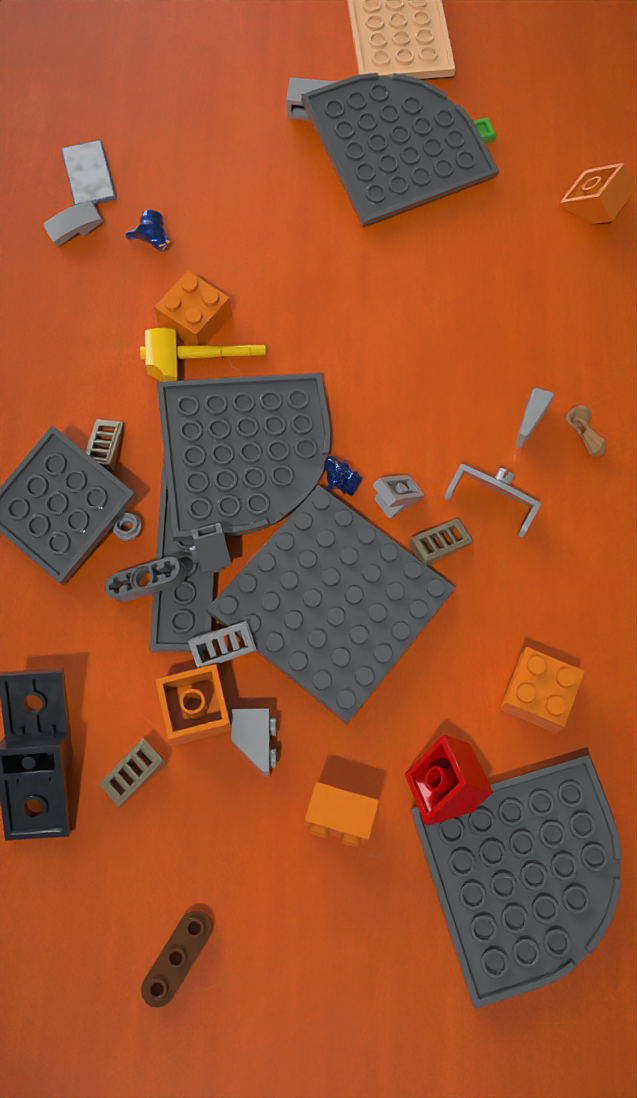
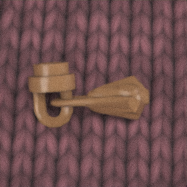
[565,405,607,457]

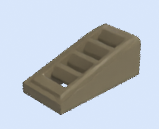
[85,419,124,474]
[409,518,473,567]
[99,738,167,808]

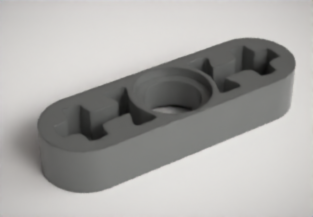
[105,557,187,602]

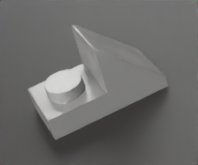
[372,475,425,518]

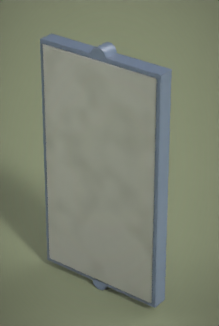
[61,140,116,206]

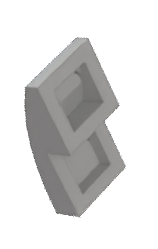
[43,200,103,247]

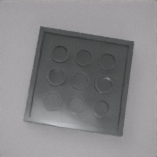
[0,426,138,585]

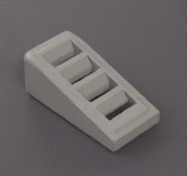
[515,387,555,448]
[188,621,256,669]

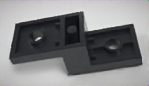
[0,668,73,841]

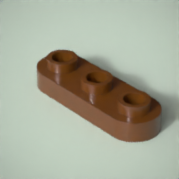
[141,911,213,1008]

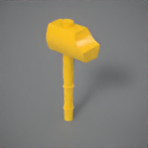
[140,328,266,382]

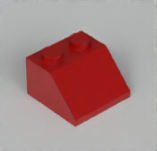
[405,734,493,826]

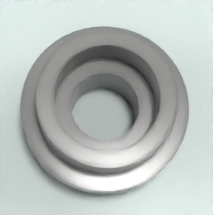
[113,513,142,541]

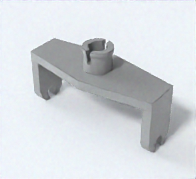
[444,463,541,538]

